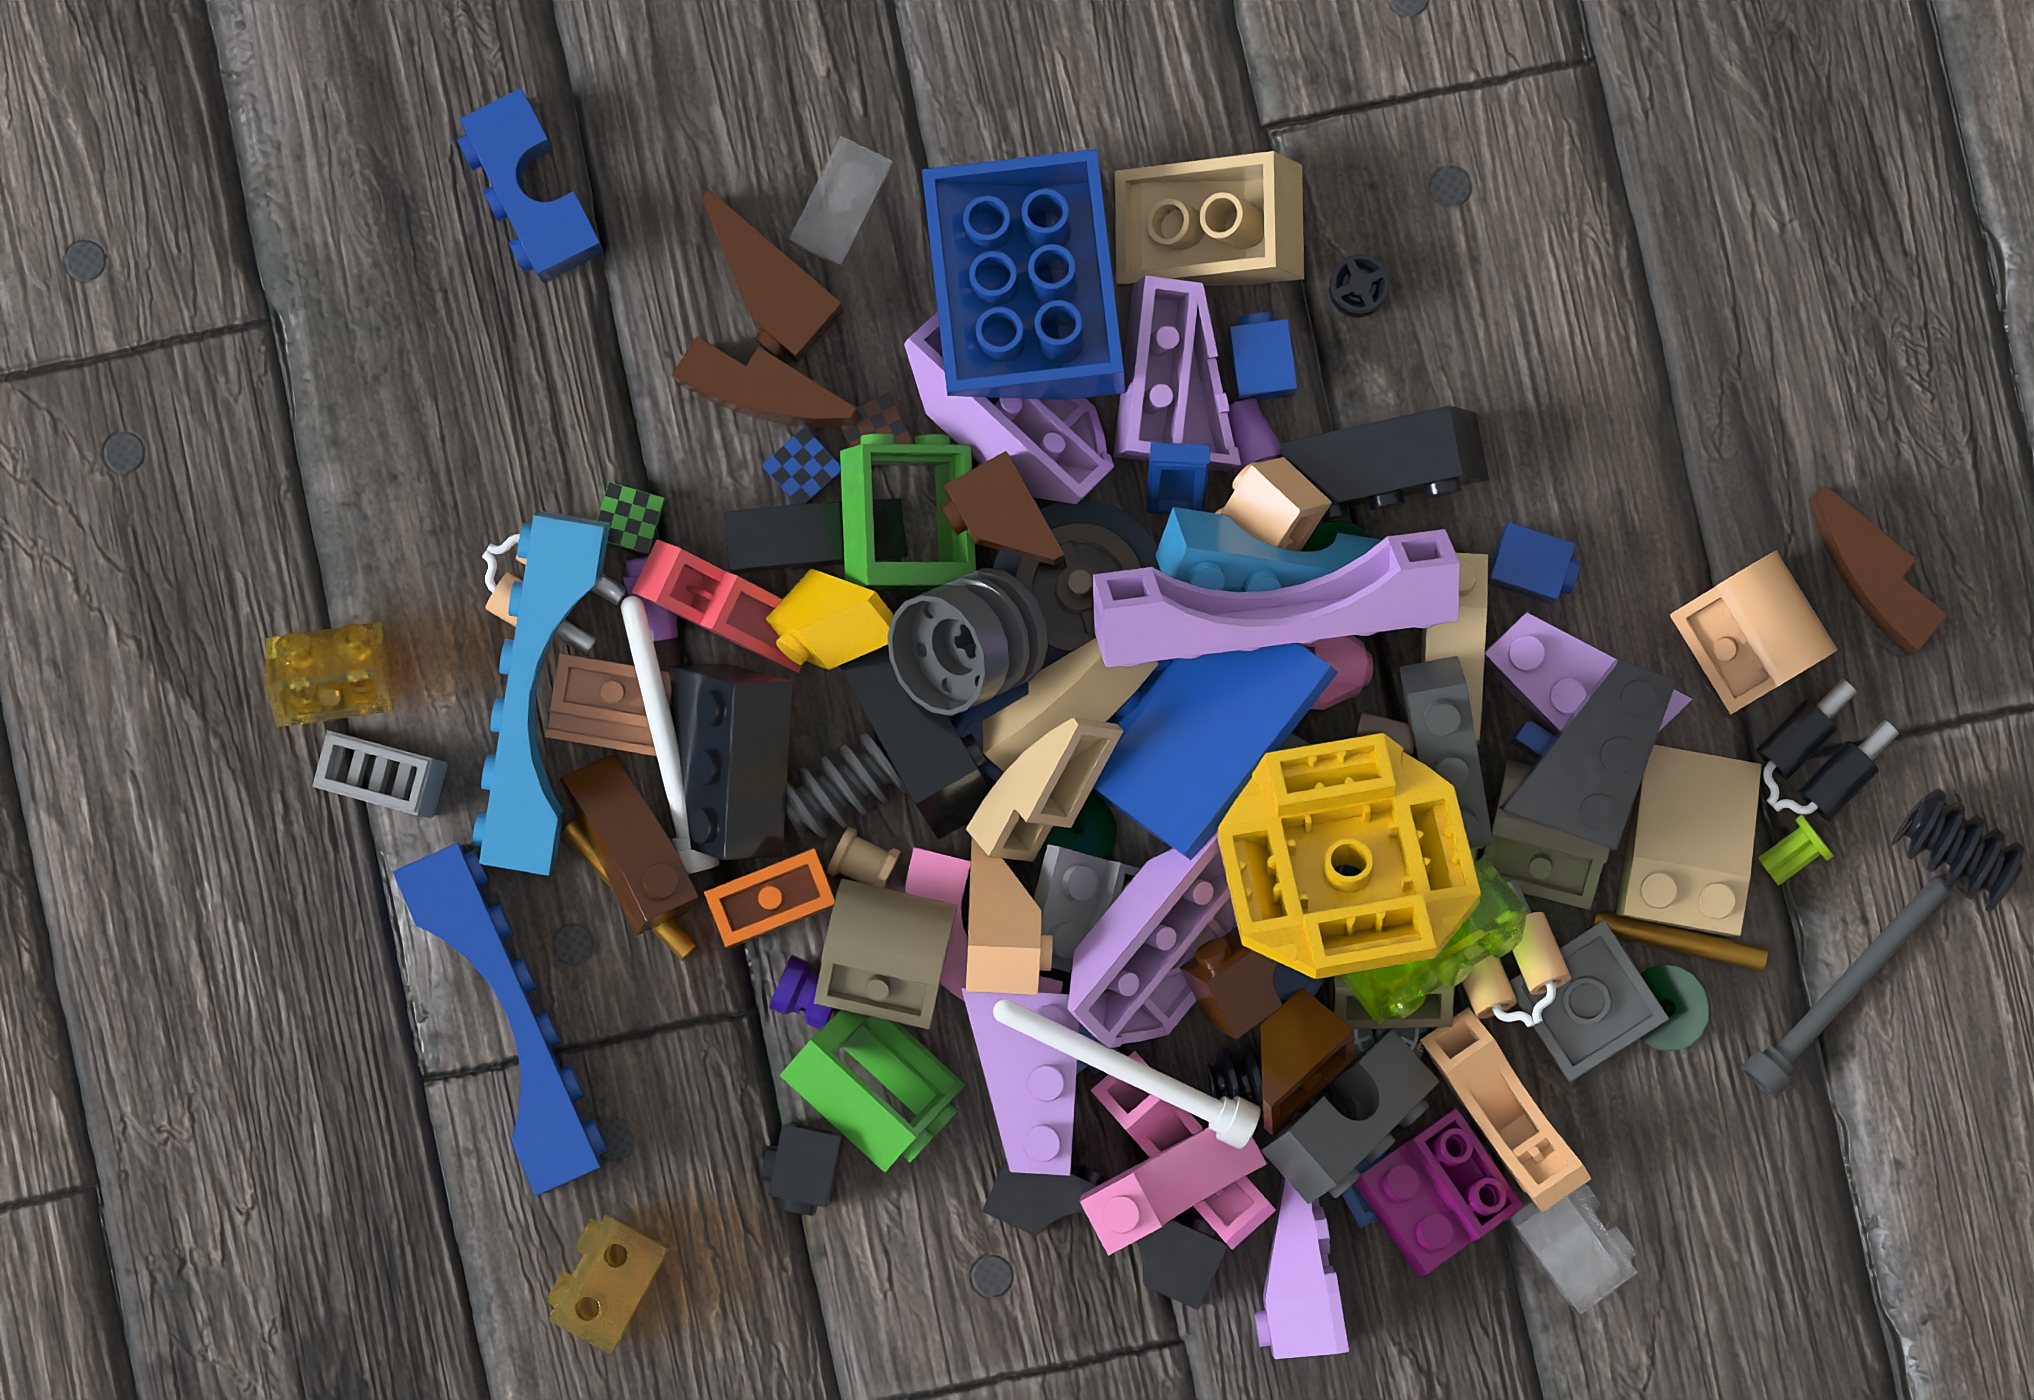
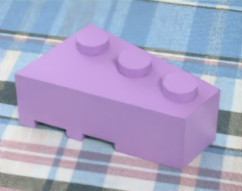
[1484,613,1692,737]
[961,988,1079,1176]

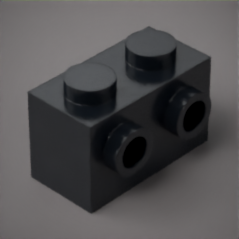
[760,1122,845,1216]

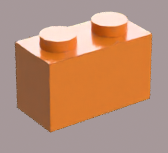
[704,848,836,948]

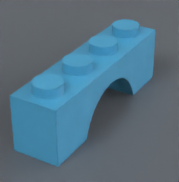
[1155,507,1382,592]

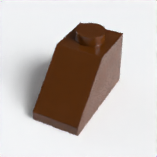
[940,451,1065,565]
[1260,987,1355,1135]

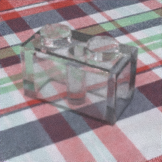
[1507,1183,1638,1315]

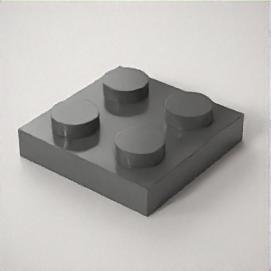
[1509,919,1669,1082]

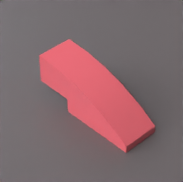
[632,540,802,673]

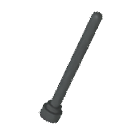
[1741,875,1952,1100]

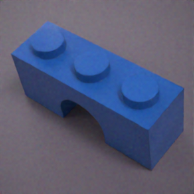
[457,88,605,283]

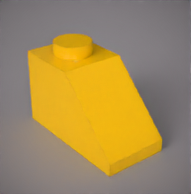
[766,568,894,670]

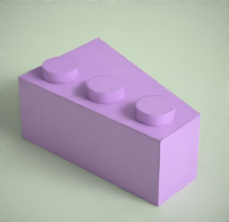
[1113,275,1241,472]

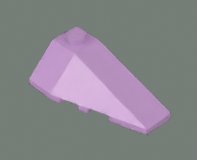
[1254,1112,1349,1359]

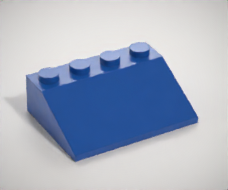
[922,149,1125,400]
[1091,642,1338,861]

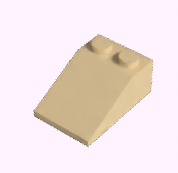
[1115,151,1304,287]
[1615,745,1762,937]

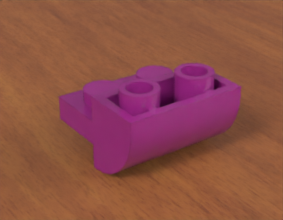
[1354,1108,1523,1278]

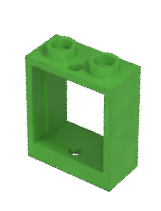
[840,434,976,591]
[779,1010,966,1173]

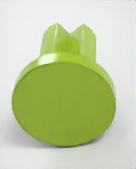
[1758,814,1834,886]

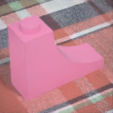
[1080,1127,1267,1256]

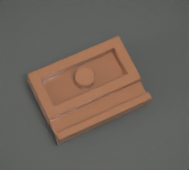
[545,653,672,756]

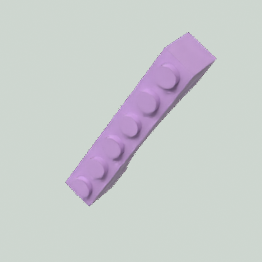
[1093,529,1460,667]

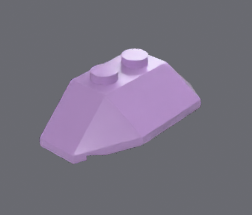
[904,312,1114,504]
[1068,827,1237,1049]

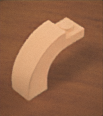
[1420,1007,1591,1213]

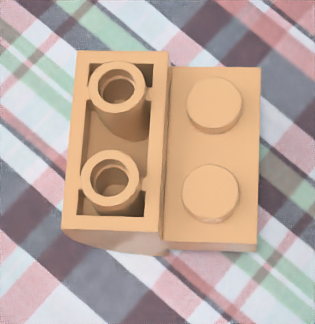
[1670,550,1838,714]

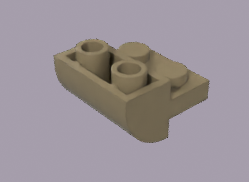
[1476,759,1610,910]
[814,878,957,1029]

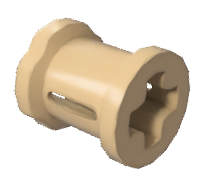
[826,826,902,888]

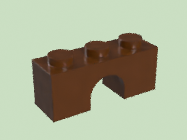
[1179,926,1283,1039]

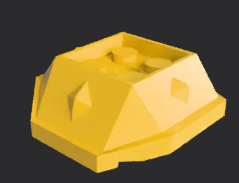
[1217,733,1481,979]

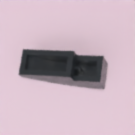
[723,498,907,574]

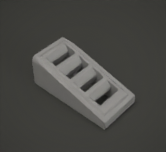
[312,730,448,818]

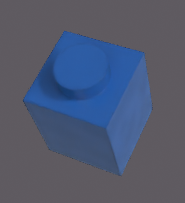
[1228,312,1297,402]
[1488,522,1580,604]

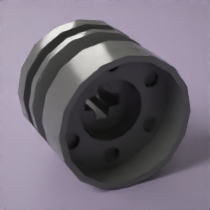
[888,568,1048,716]

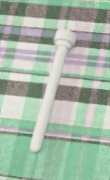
[621,596,720,874]
[993,999,1261,1149]

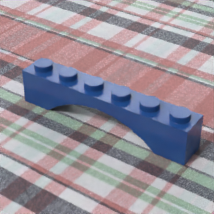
[392,843,609,1196]

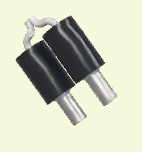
[1756,679,1899,821]

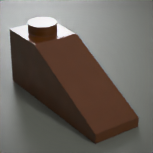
[701,189,843,363]
[560,754,699,936]

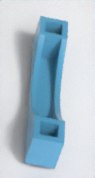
[472,511,610,876]

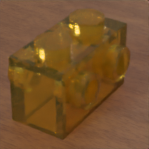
[265,622,393,728]
[546,1213,672,1354]

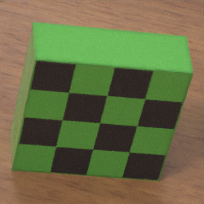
[597,482,666,555]

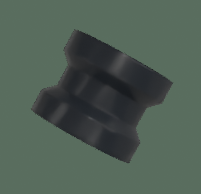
[1328,254,1390,319]

